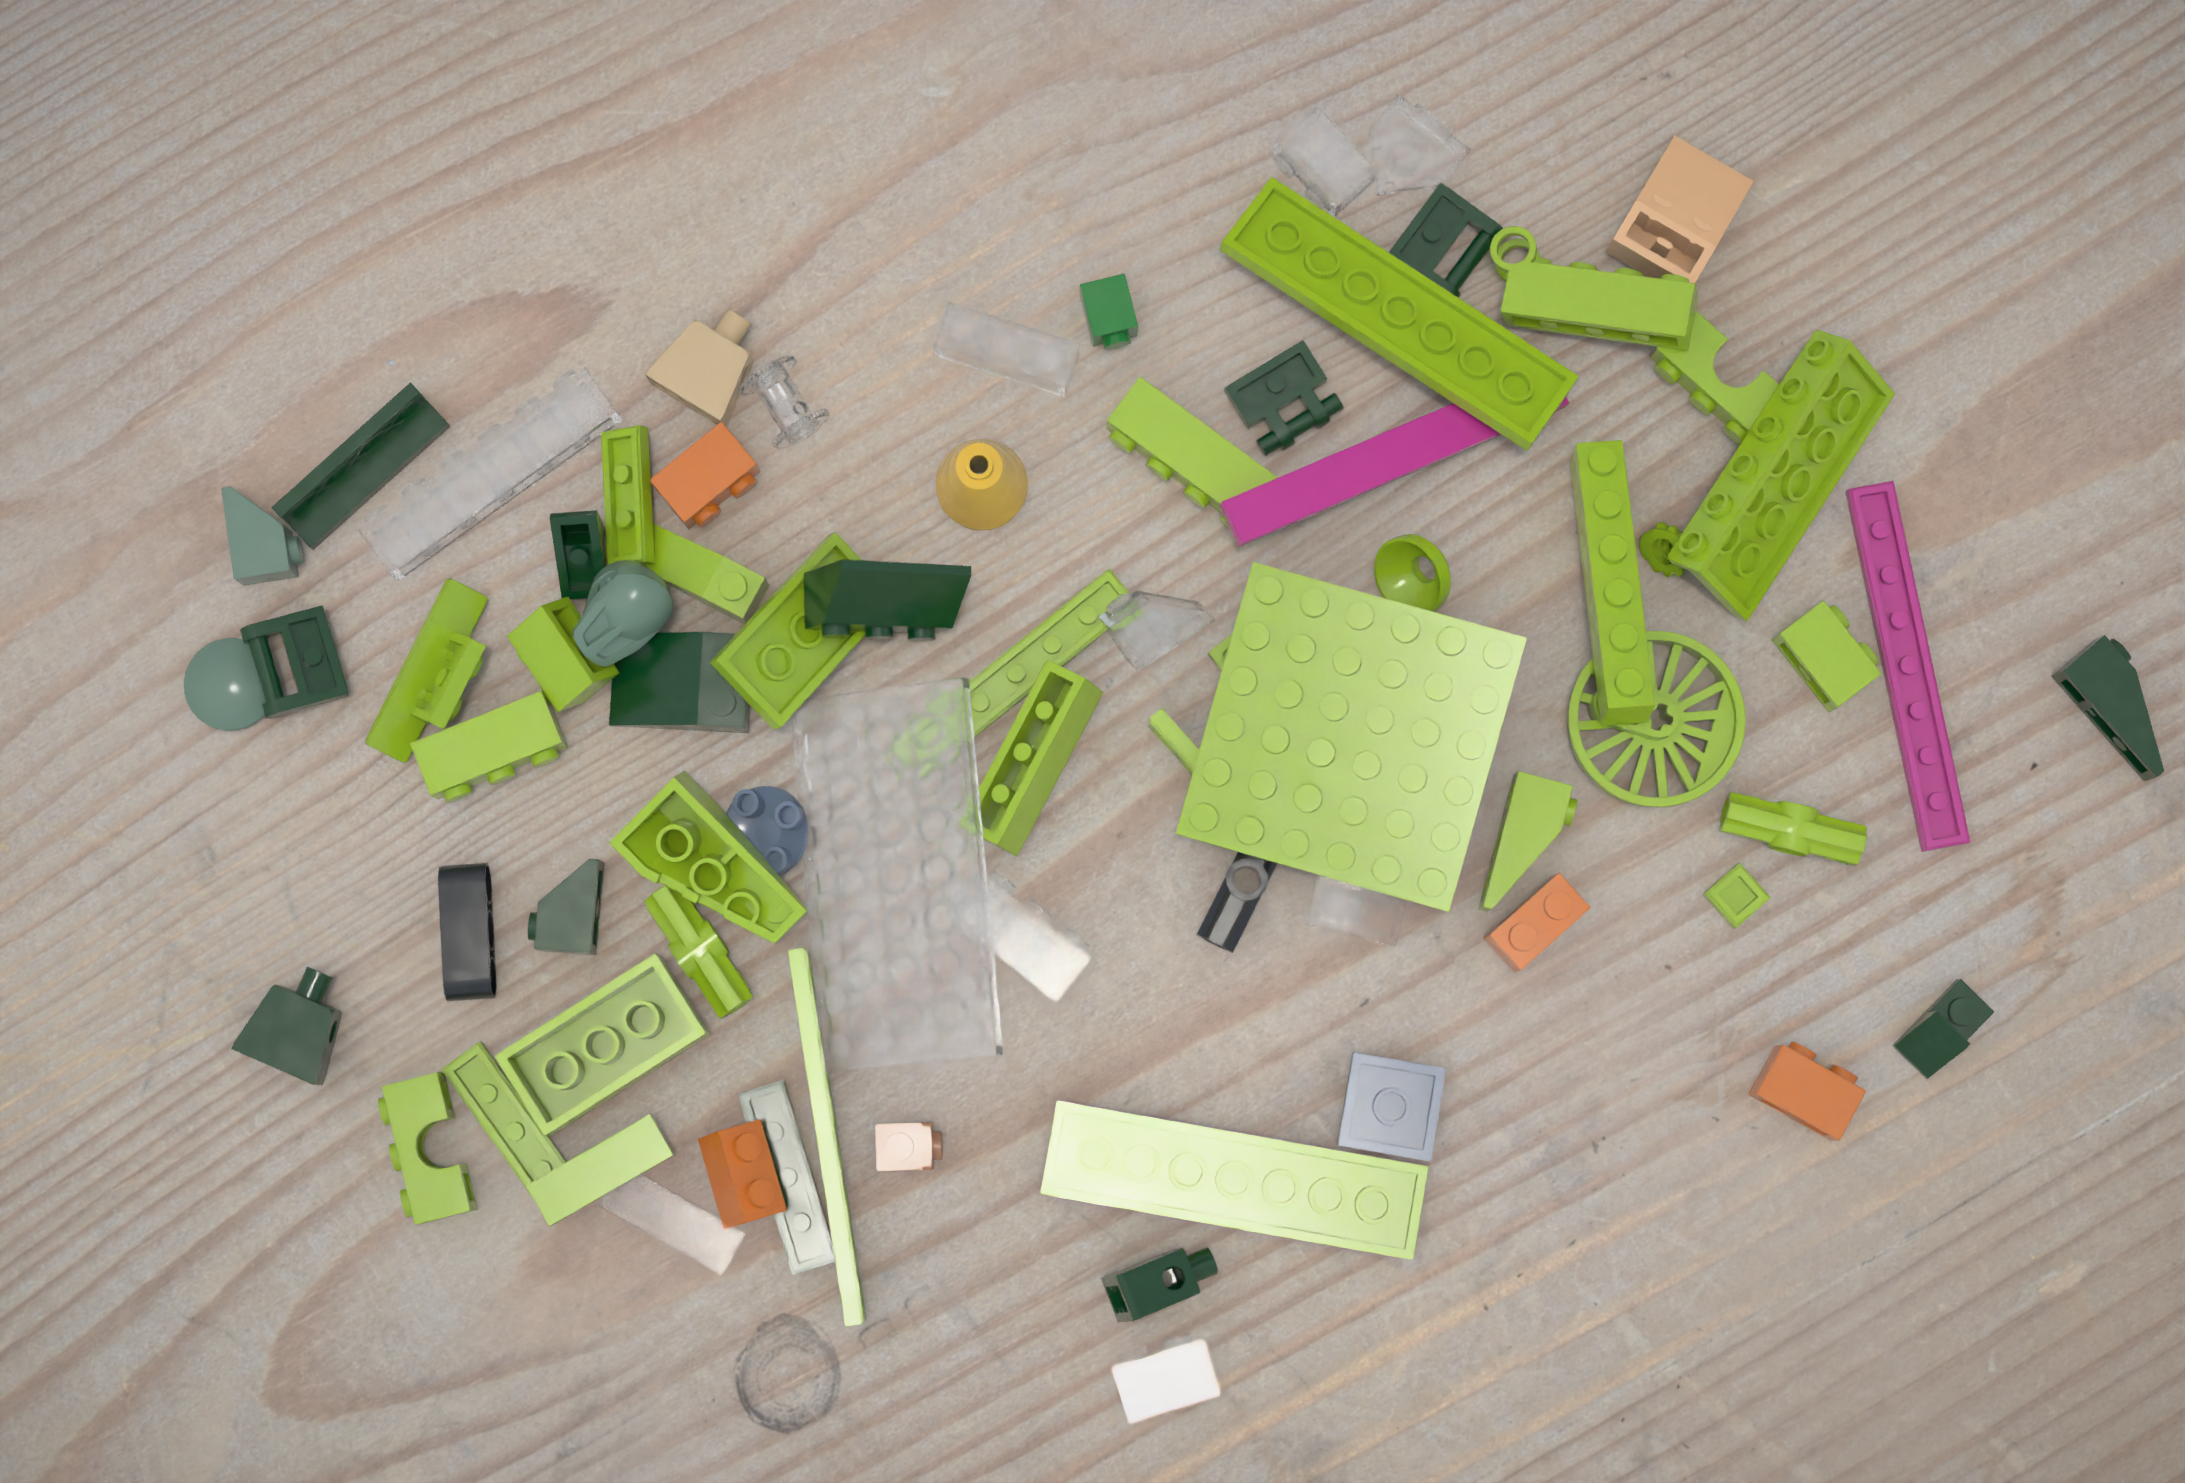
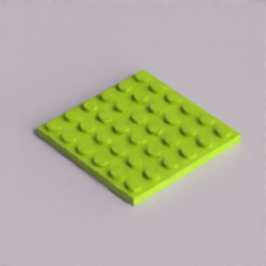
[1175,562,1527,912]

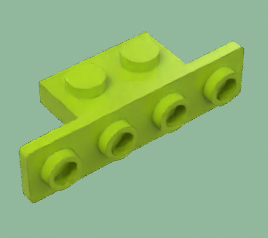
[365,578,488,763]

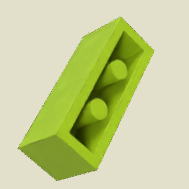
[410,691,568,803]

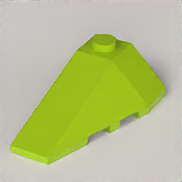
[609,771,808,944]

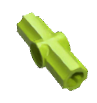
[1719,792,1867,866]
[643,885,754,1019]

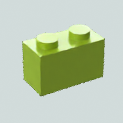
[507,597,619,712]
[1772,600,1882,713]

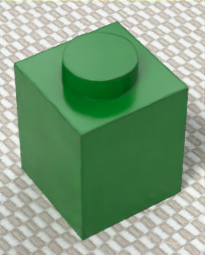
[1080,273,1138,350]

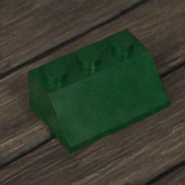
[804,560,971,641]

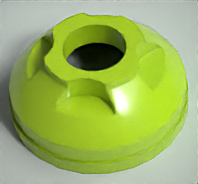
[1374,534,1451,612]

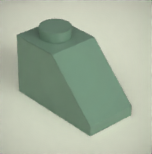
[221,486,304,586]

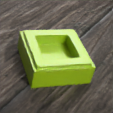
[1703,863,1771,929]

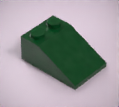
[609,632,751,733]

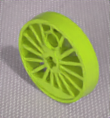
[1567,631,1746,807]

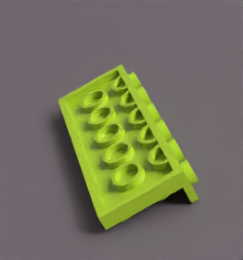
[1667,330,1895,621]

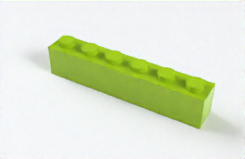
[1570,440,1655,726]

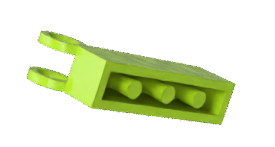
[1490,226,1698,351]

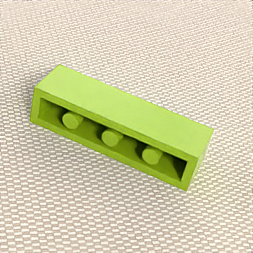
[1106,377,1278,530]
[959,660,1104,857]

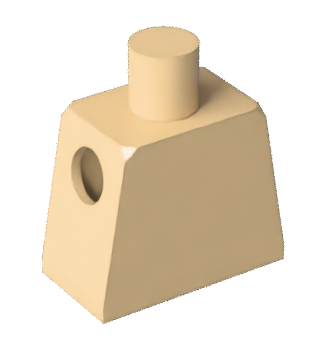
[645,310,753,426]

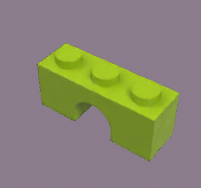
[1650,311,1779,445]
[378,1072,478,1225]

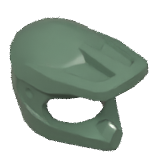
[573,560,673,667]

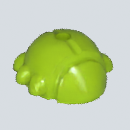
[1639,522,1685,577]

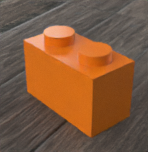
[649,421,760,529]
[1484,873,1591,973]
[1748,1041,1866,1141]
[698,1119,787,1230]

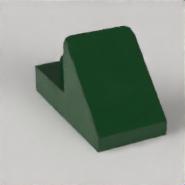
[550,510,606,599]
[1892,979,1994,1079]

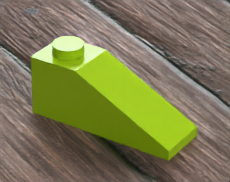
[646,524,769,625]
[1478,771,1577,912]

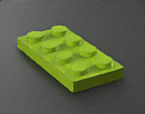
[709,532,865,730]

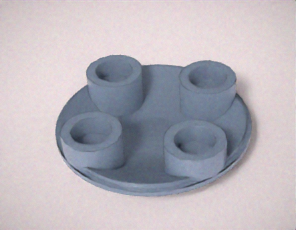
[726,786,809,876]

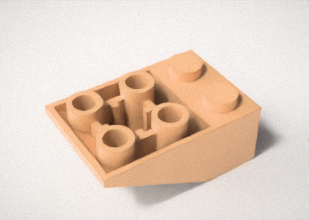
[1605,135,1754,283]

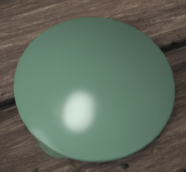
[184,638,266,731]

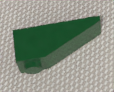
[2051,635,2164,781]

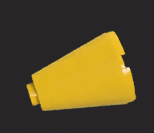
[936,439,1028,530]

